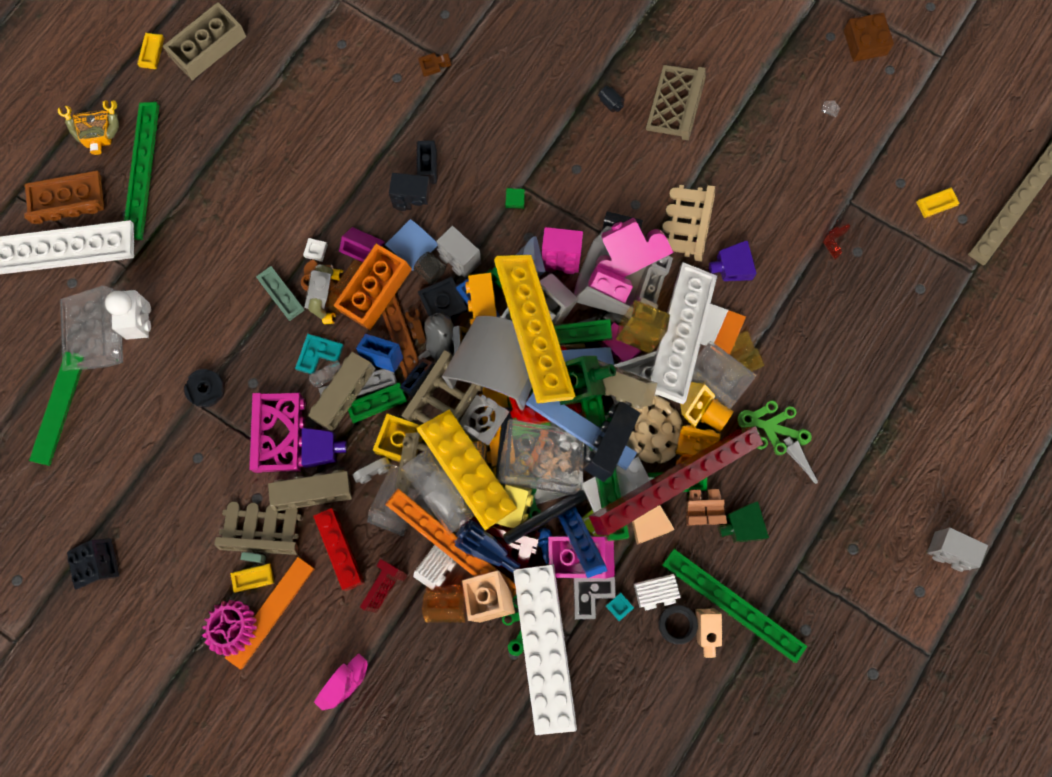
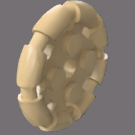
[626,396,683,463]

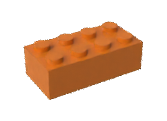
[333,243,412,330]

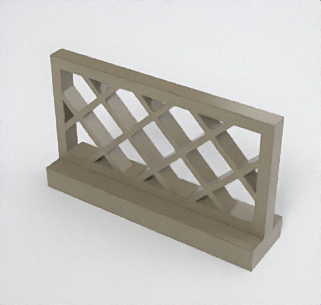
[646,65,706,141]

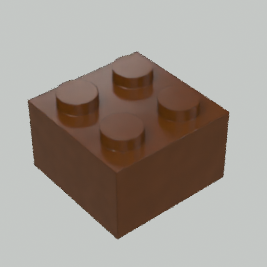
[844,13,894,62]

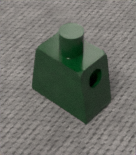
[718,501,769,543]

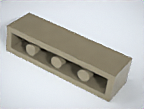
[308,352,375,432]
[598,360,658,409]
[268,470,352,512]

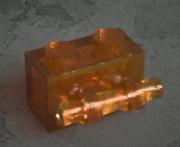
[422,584,466,623]

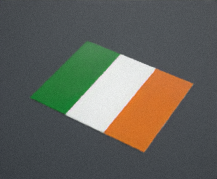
[700,304,746,355]

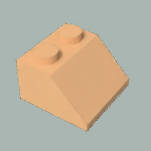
[462,571,515,623]

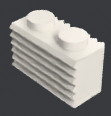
[413,545,457,590]
[634,574,680,611]

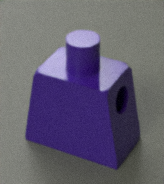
[709,241,757,281]
[301,428,347,468]

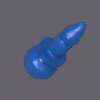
[537,528,552,564]

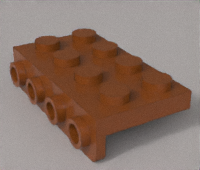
[24,170,104,224]

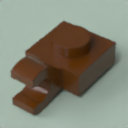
[418,53,451,77]
[405,309,426,344]

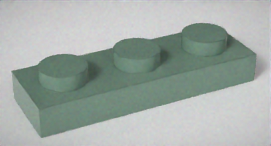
[256,266,305,321]

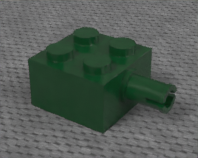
[559,356,616,405]

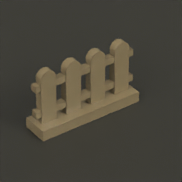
[215,502,302,555]

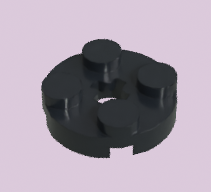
[184,369,224,408]

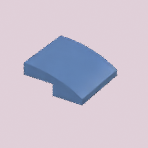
[385,219,437,271]

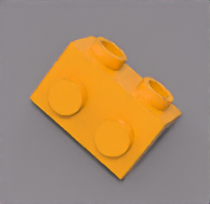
[676,425,721,456]

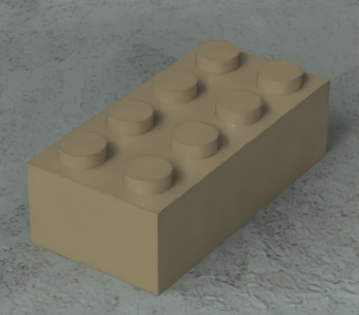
[163,2,246,80]

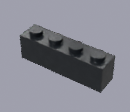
[583,401,640,482]

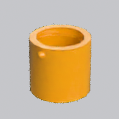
[700,399,734,432]

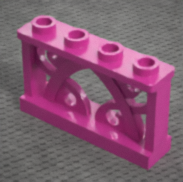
[250,393,306,473]

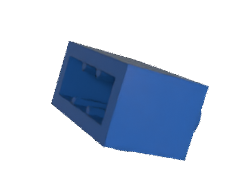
[356,334,403,372]

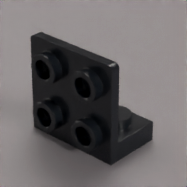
[67,538,119,590]

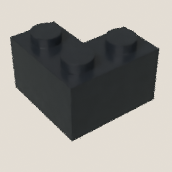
[389,173,431,211]

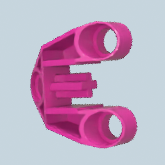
[314,654,367,710]

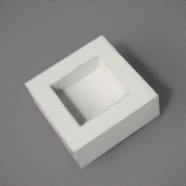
[303,238,328,262]

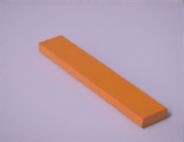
[225,557,315,670]

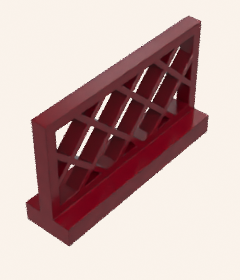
[360,559,408,613]

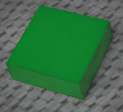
[505,188,525,209]

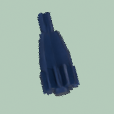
[454,520,521,573]

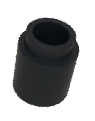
[598,85,625,113]

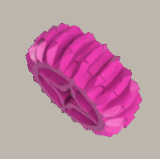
[202,600,257,656]

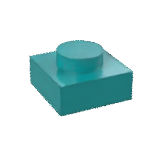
[606,593,634,621]

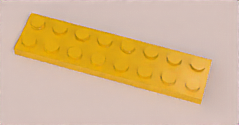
[494,255,576,403]

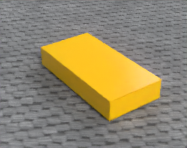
[137,33,165,70]
[916,187,960,218]
[230,564,275,593]

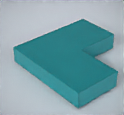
[295,334,344,375]

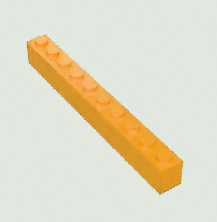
[465,273,516,467]

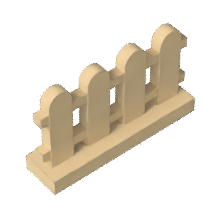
[663,185,715,262]

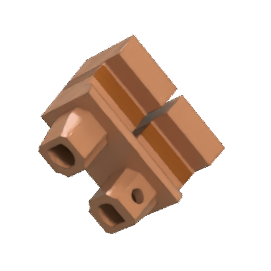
[686,489,727,526]

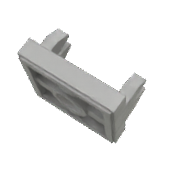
[459,395,509,445]

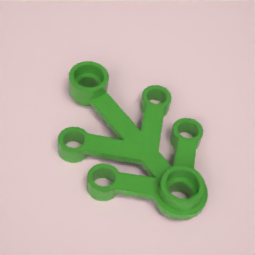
[737,401,812,455]

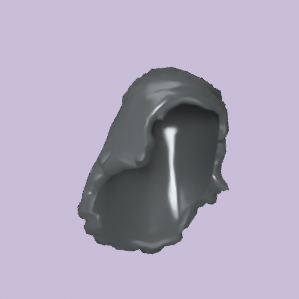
[425,313,455,363]

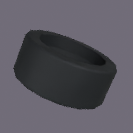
[658,605,698,644]

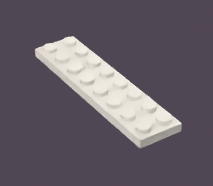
[0,221,134,274]
[649,263,717,404]
[513,564,577,735]

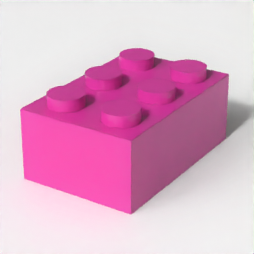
[542,227,583,274]
[548,536,615,579]

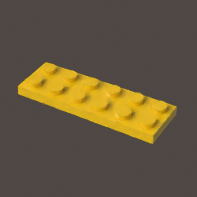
[417,409,517,530]

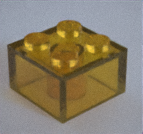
[616,300,670,353]

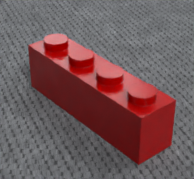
[313,508,364,591]

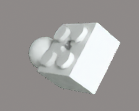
[105,290,151,339]

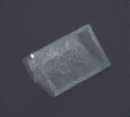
[691,341,757,409]

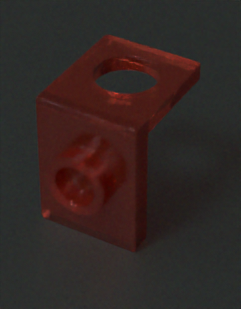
[823,223,851,260]

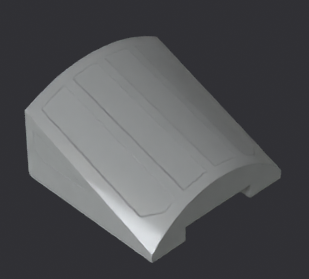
[574,226,673,323]
[442,316,532,410]

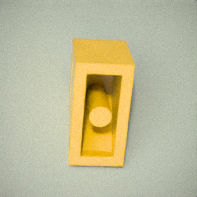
[680,382,715,427]

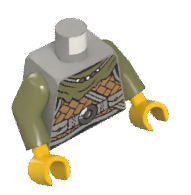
[304,265,343,324]

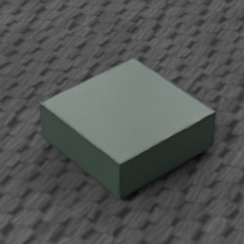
[240,552,266,564]

